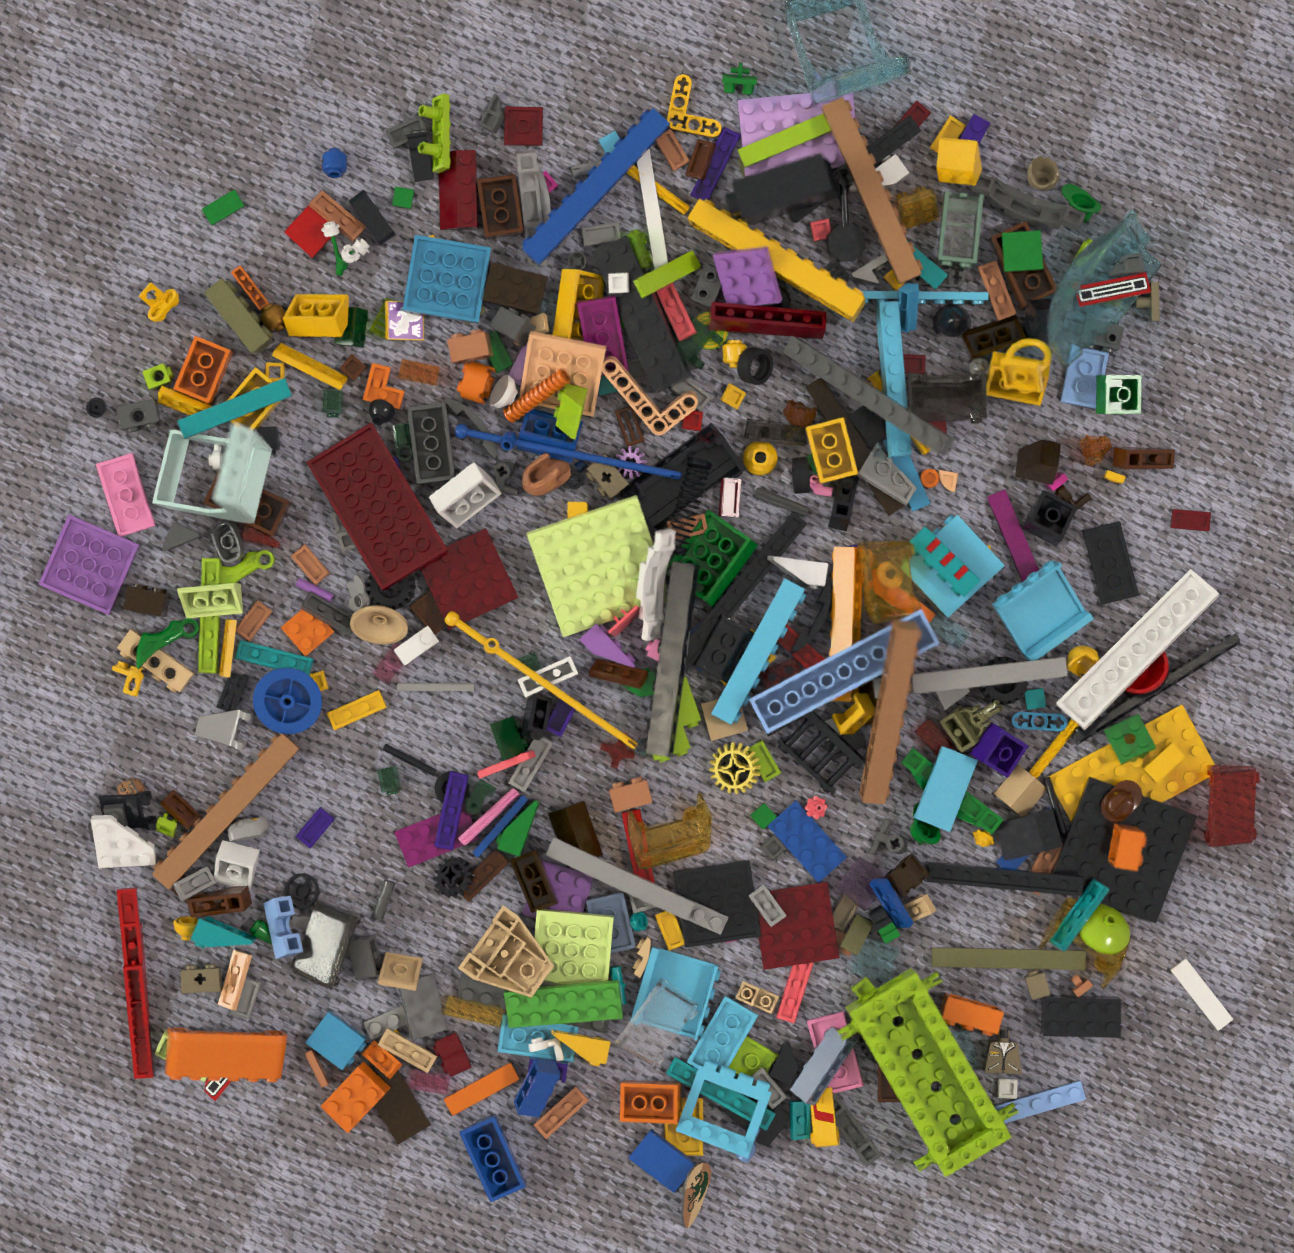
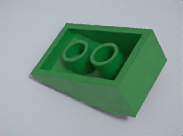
[496,799,540,856]

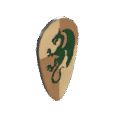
[680,1162,711,1228]

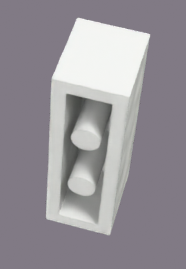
[518,656,579,698]

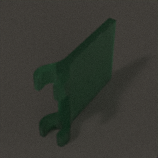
[670,312,723,370]

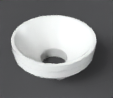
[489,375,517,408]

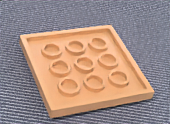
[519,331,606,417]

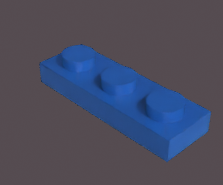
[869,878,914,928]

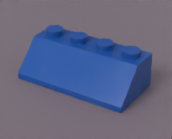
[459,1113,526,1203]

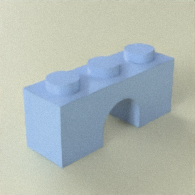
[263,896,303,959]

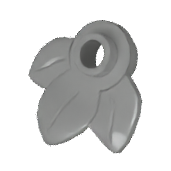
[346,575,370,611]

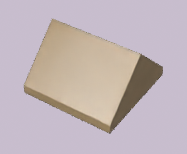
[994,765,1046,816]

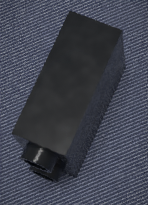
[726,152,840,225]

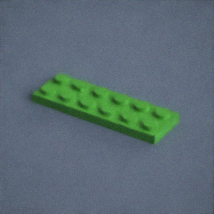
[504,980,623,1028]

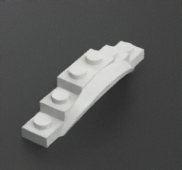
[636,529,676,641]

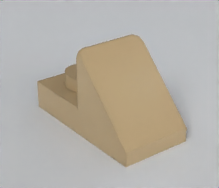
[903,894,937,922]

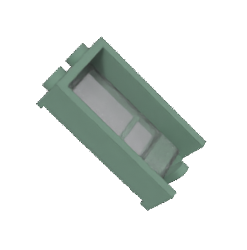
[936,190,984,269]

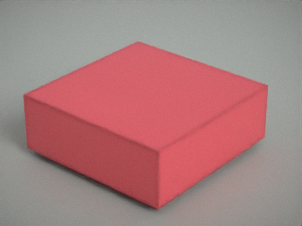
[810,218,831,242]

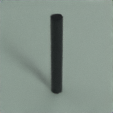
[383,744,437,776]
[1043,777,1067,834]

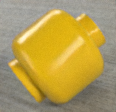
[722,340,747,368]

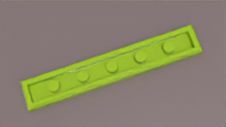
[737,114,831,168]
[198,558,222,673]

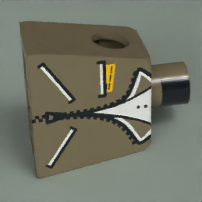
[983,1029,1022,1074]

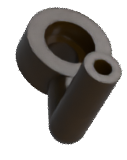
[1054,484,1092,511]

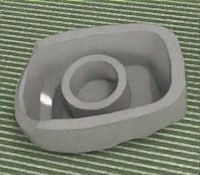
[228,815,269,842]

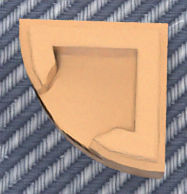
[939,470,958,492]

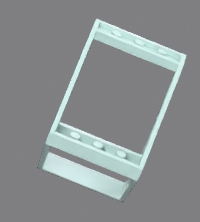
[152,423,272,523]

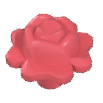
[805,796,828,819]

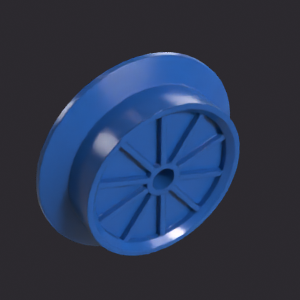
[253,668,322,734]

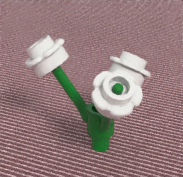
[321,221,370,276]

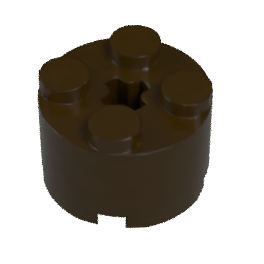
[884,854,930,898]

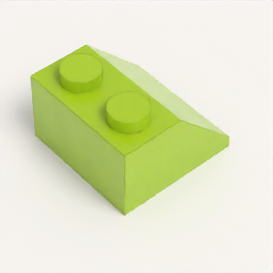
[554,384,588,439]

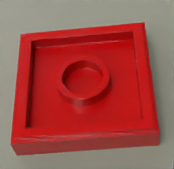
[284,205,331,259]

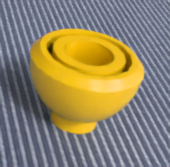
[173,916,199,941]

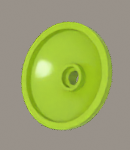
[1079,903,1130,954]

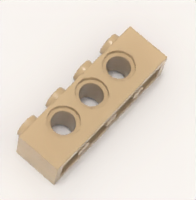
[117,629,195,693]

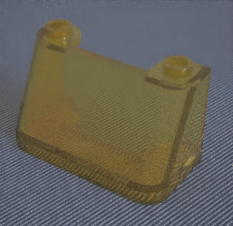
[857,540,921,624]

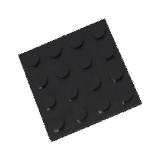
[674,860,761,948]

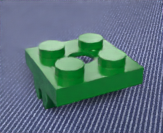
[1104,714,1156,765]

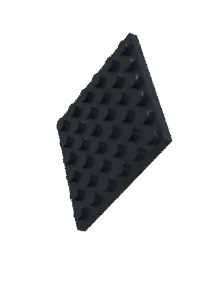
[1052,776,1197,923]

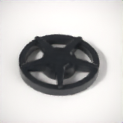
[284,873,319,909]

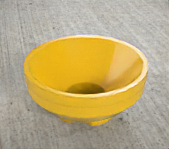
[743,441,778,476]

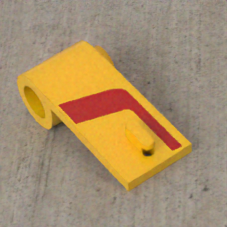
[810,1087,840,1148]

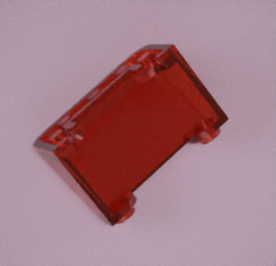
[1204,765,1260,847]

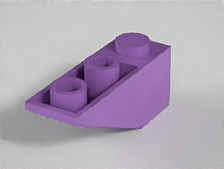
[579,624,636,668]

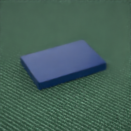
[628,1129,697,1193]

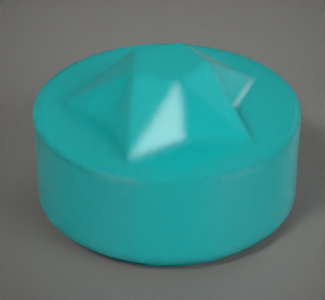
[630,912,648,932]

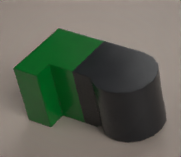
[868,905,900,944]

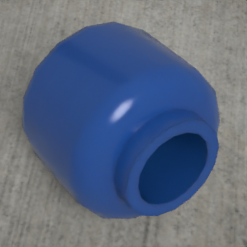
[322,148,347,178]

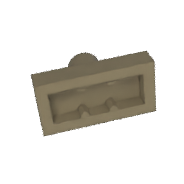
[1135,282,1160,322]

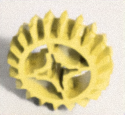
[709,742,761,794]

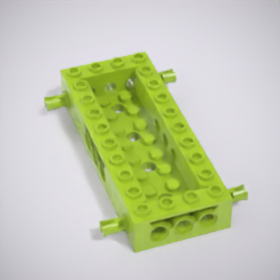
[837,968,1019,1177]

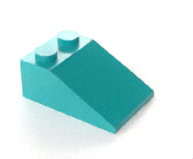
[190,916,257,948]

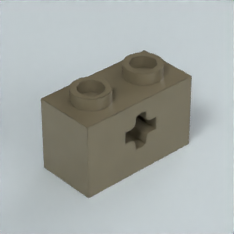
[585,454,629,499]
[180,963,222,994]

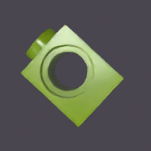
[142,363,174,391]

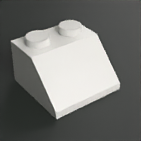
[214,840,260,891]

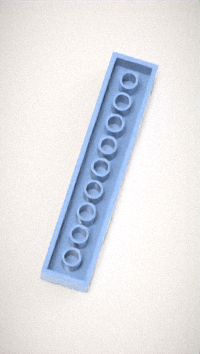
[749,609,940,734]

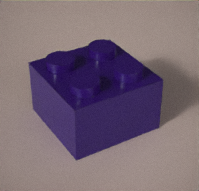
[971,722,1029,778]

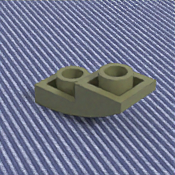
[840,914,873,956]

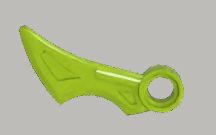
[221,550,275,584]

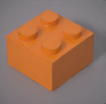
[1107,823,1146,871]

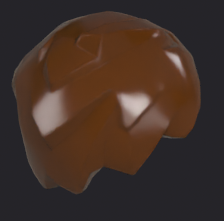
[783,399,817,427]

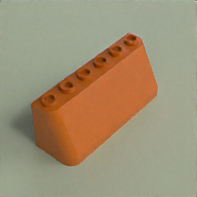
[165,1027,287,1082]

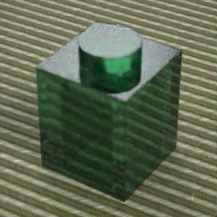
[322,389,345,418]
[377,766,402,795]

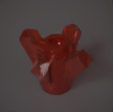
[600,732,635,769]

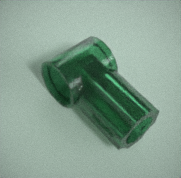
[392,423,414,463]

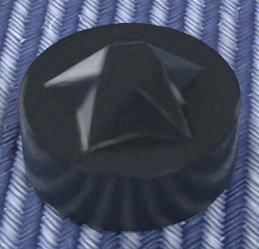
[86,397,107,418]

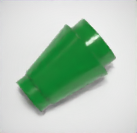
[249,919,272,945]

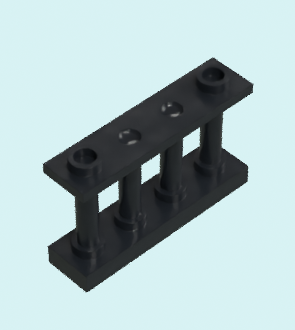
[777,710,866,795]

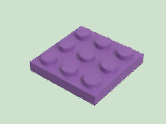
[713,247,782,306]
[523,860,593,918]

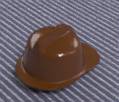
[1101,780,1143,822]

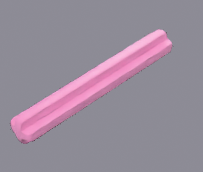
[458,788,520,845]

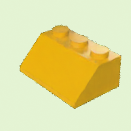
[283,294,349,337]

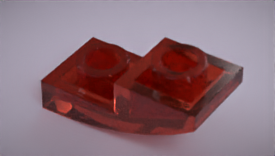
[914,719,956,757]

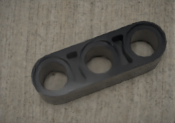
[348,190,396,246]

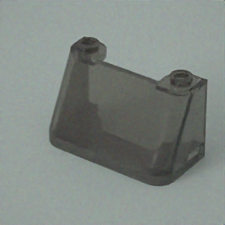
[906,372,987,424]
[290,900,363,990]

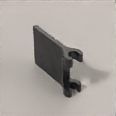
[99,791,157,831]

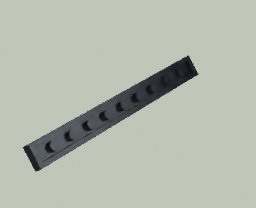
[685,512,807,672]
[1072,633,1240,745]

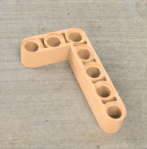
[602,356,698,435]

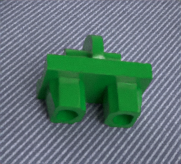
[722,62,757,95]

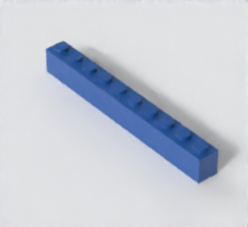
[522,108,670,266]

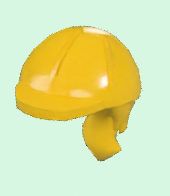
[1066,645,1100,678]

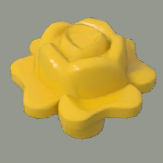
[973,829,994,847]

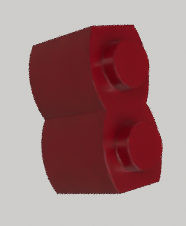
[433,1031,472,1077]

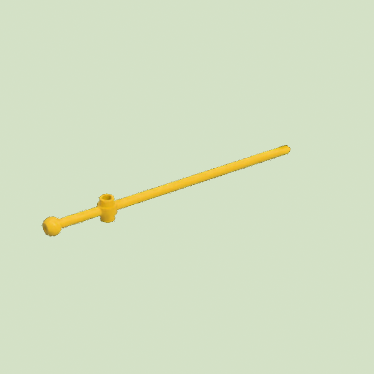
[444,611,638,749]

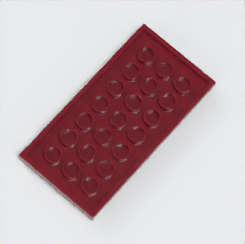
[306,422,448,591]

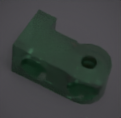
[465,779,497,817]

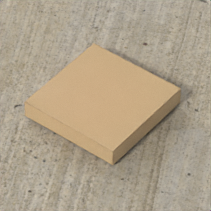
[701,699,748,741]
[378,952,423,991]

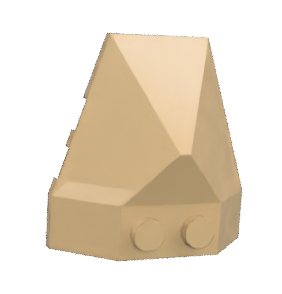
[458,905,554,998]

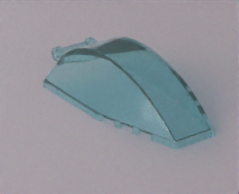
[1048,211,1162,368]

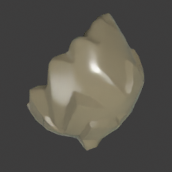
[1027,156,1060,191]

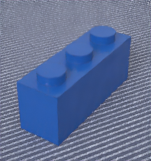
[514,1059,560,1117]

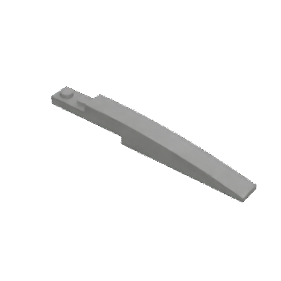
[873,657,1067,698]
[545,837,729,935]

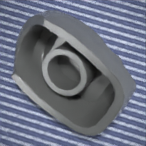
[211,521,245,563]

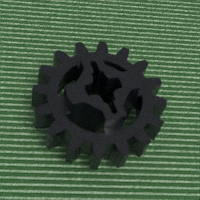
[433,856,475,899]

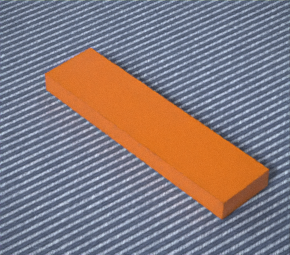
[443,1062,520,1116]

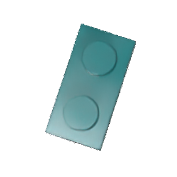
[790,1100,811,1140]

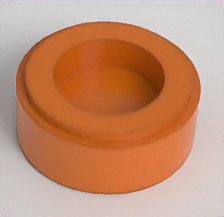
[920,469,939,488]

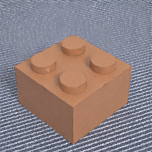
[447,329,494,365]
[609,776,653,812]

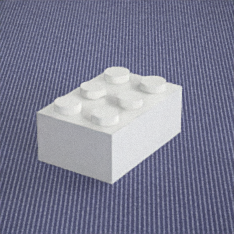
[429,462,502,528]

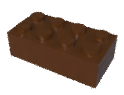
[989,221,1058,309]
[203,468,292,537]

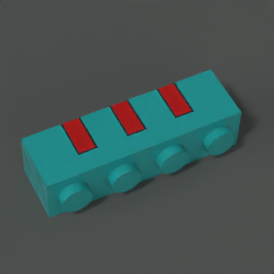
[909,526,980,597]

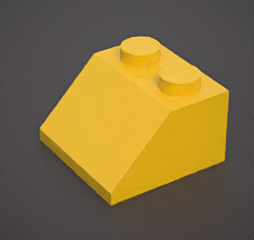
[936,138,982,186]

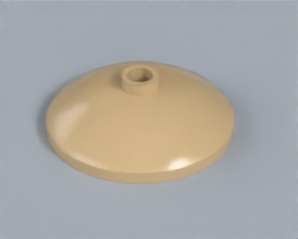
[350,605,408,644]

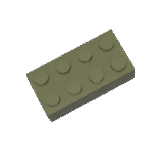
[204,278,274,356]

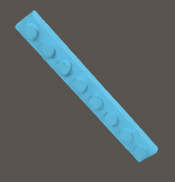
[861,291,988,305]

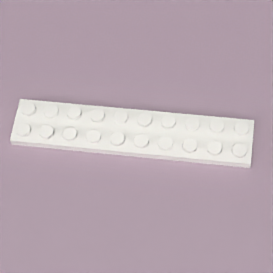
[1056,569,1219,730]

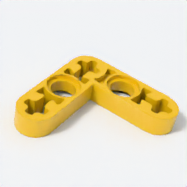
[667,74,721,138]

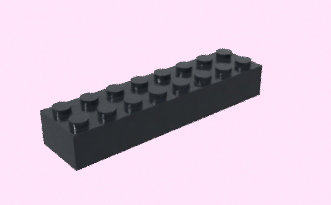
[592,236,693,393]

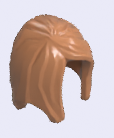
[522,453,571,497]

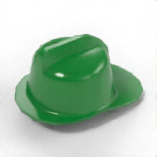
[1061,184,1101,223]
[910,802,941,845]

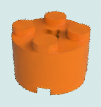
[457,361,495,404]

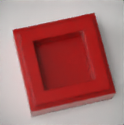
[682,411,703,431]

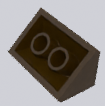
[962,315,1027,360]
[548,801,603,868]
[510,848,559,913]

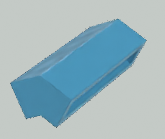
[899,283,919,333]

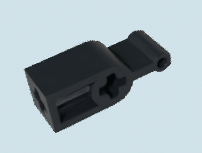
[407,129,434,182]

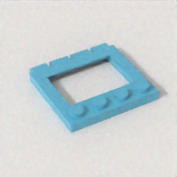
[676,1060,772,1158]

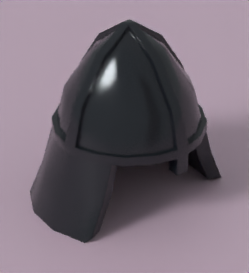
[933,304,971,338]

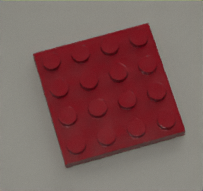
[420,528,518,630]
[757,882,840,970]

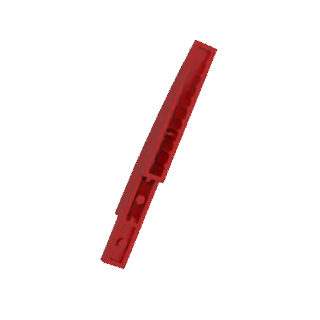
[116,887,154,1079]

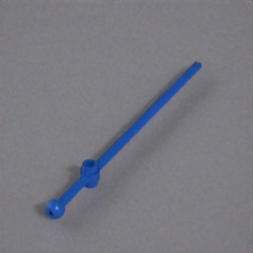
[455,424,682,479]

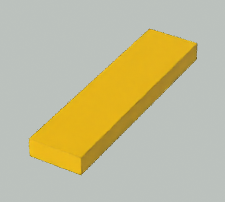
[272,343,349,390]

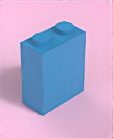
[305,1010,367,1070]

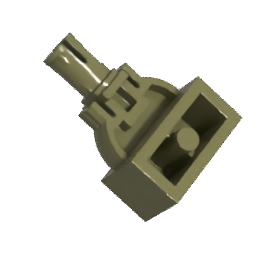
[939,700,1003,753]

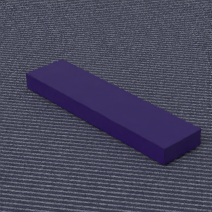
[690,127,741,201]
[434,771,469,850]

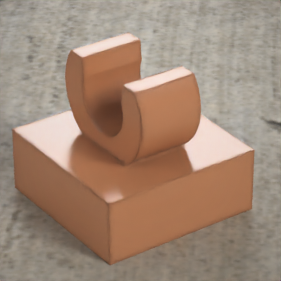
[1070,974,1093,998]

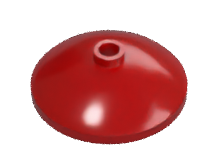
[1125,651,1169,694]

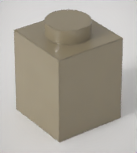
[1024,969,1051,1000]

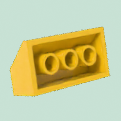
[553,269,605,342]

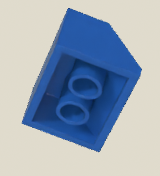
[516,409,583,463]

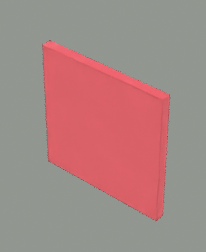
[608,605,640,637]

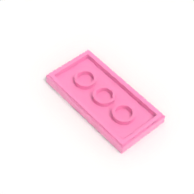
[96,453,156,537]
[807,1011,864,1094]

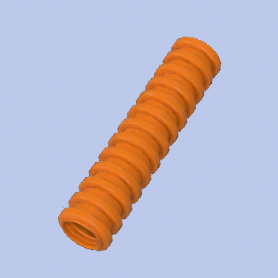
[503,369,570,423]

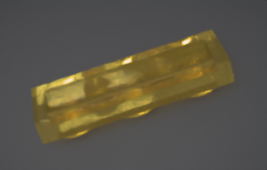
[444,995,504,1027]

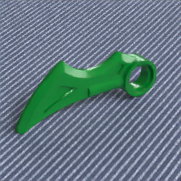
[136,618,199,669]

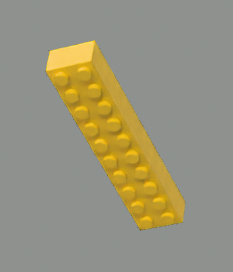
[687,199,866,323]

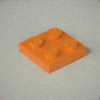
[281,610,335,657]

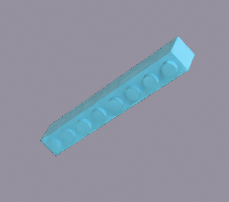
[875,301,912,458]
[711,579,806,725]

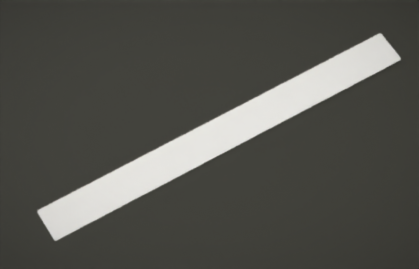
[637,149,668,269]

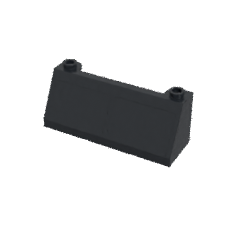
[620,423,746,537]

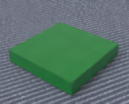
[1002,230,1043,272]

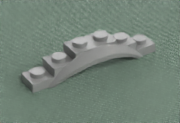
[516,151,551,267]

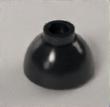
[369,399,395,425]

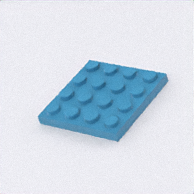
[402,235,491,324]

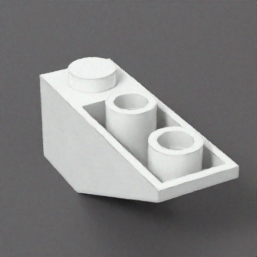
[848,154,909,192]

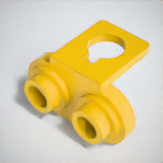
[139,283,179,322]
[112,661,144,697]

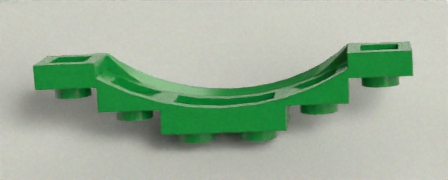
[900,748,1003,835]

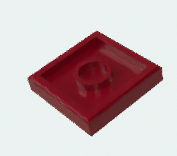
[504,106,543,146]

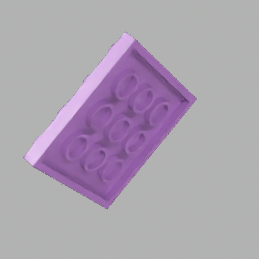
[38,514,140,615]

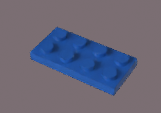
[768,800,847,883]

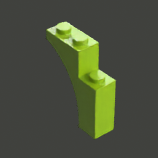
[652,676,701,763]

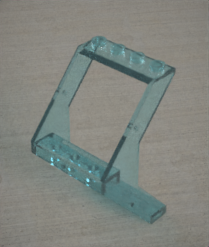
[785,0,910,104]

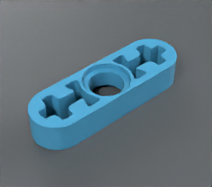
[1011,712,1067,731]

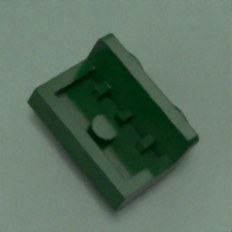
[334,307,368,348]

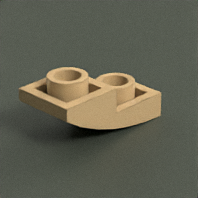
[632,936,651,978]
[735,981,780,1014]

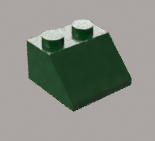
[490,715,528,761]

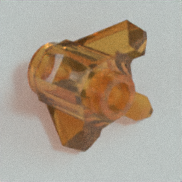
[1079,435,1112,467]

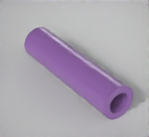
[295,578,334,602]

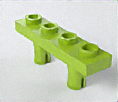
[418,93,451,173]

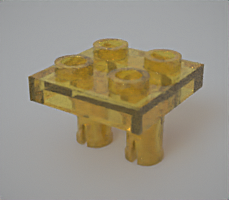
[896,186,939,229]

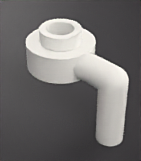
[209,438,228,470]
[528,1037,564,1061]

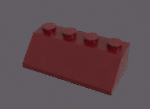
[439,150,478,230]

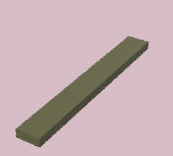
[931,947,1086,970]

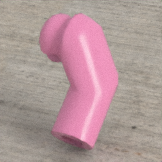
[810,475,833,497]

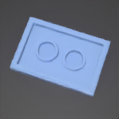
[1060,345,1109,409]

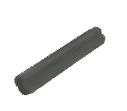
[754,488,809,517]

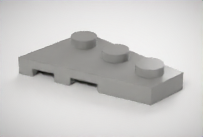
[857,442,917,506]

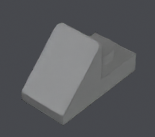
[850,254,888,285]

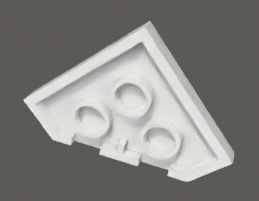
[91,815,157,868]

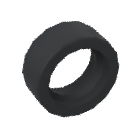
[737,347,773,385]
[792,457,810,494]

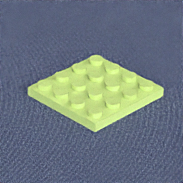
[535,909,614,985]

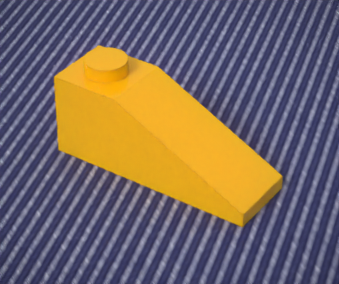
[551,1029,610,1066]

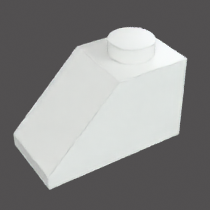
[394,626,439,666]

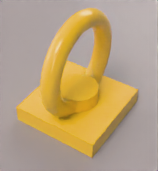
[1000,338,1052,393]

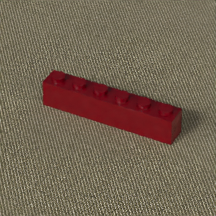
[708,302,826,339]

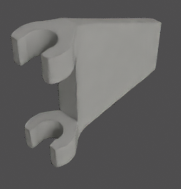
[195,709,254,750]

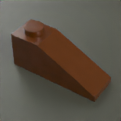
[1113,447,1175,469]
[187,885,252,917]

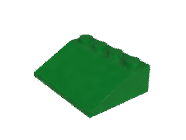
[666,509,758,607]

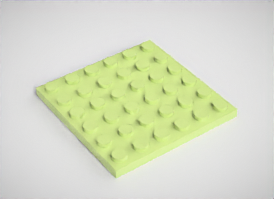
[527,495,668,637]

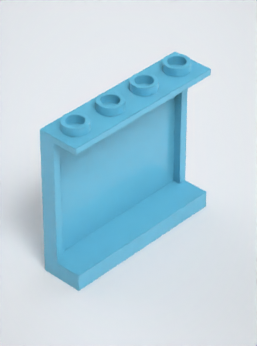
[901,514,1005,618]
[992,560,1094,661]
[630,946,721,1041]

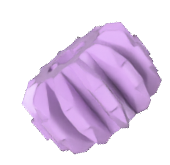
[616,446,647,479]

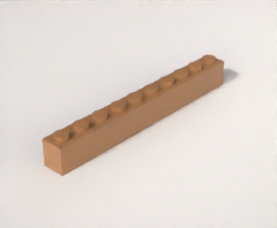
[821,97,923,285]
[859,620,921,804]
[152,733,301,890]

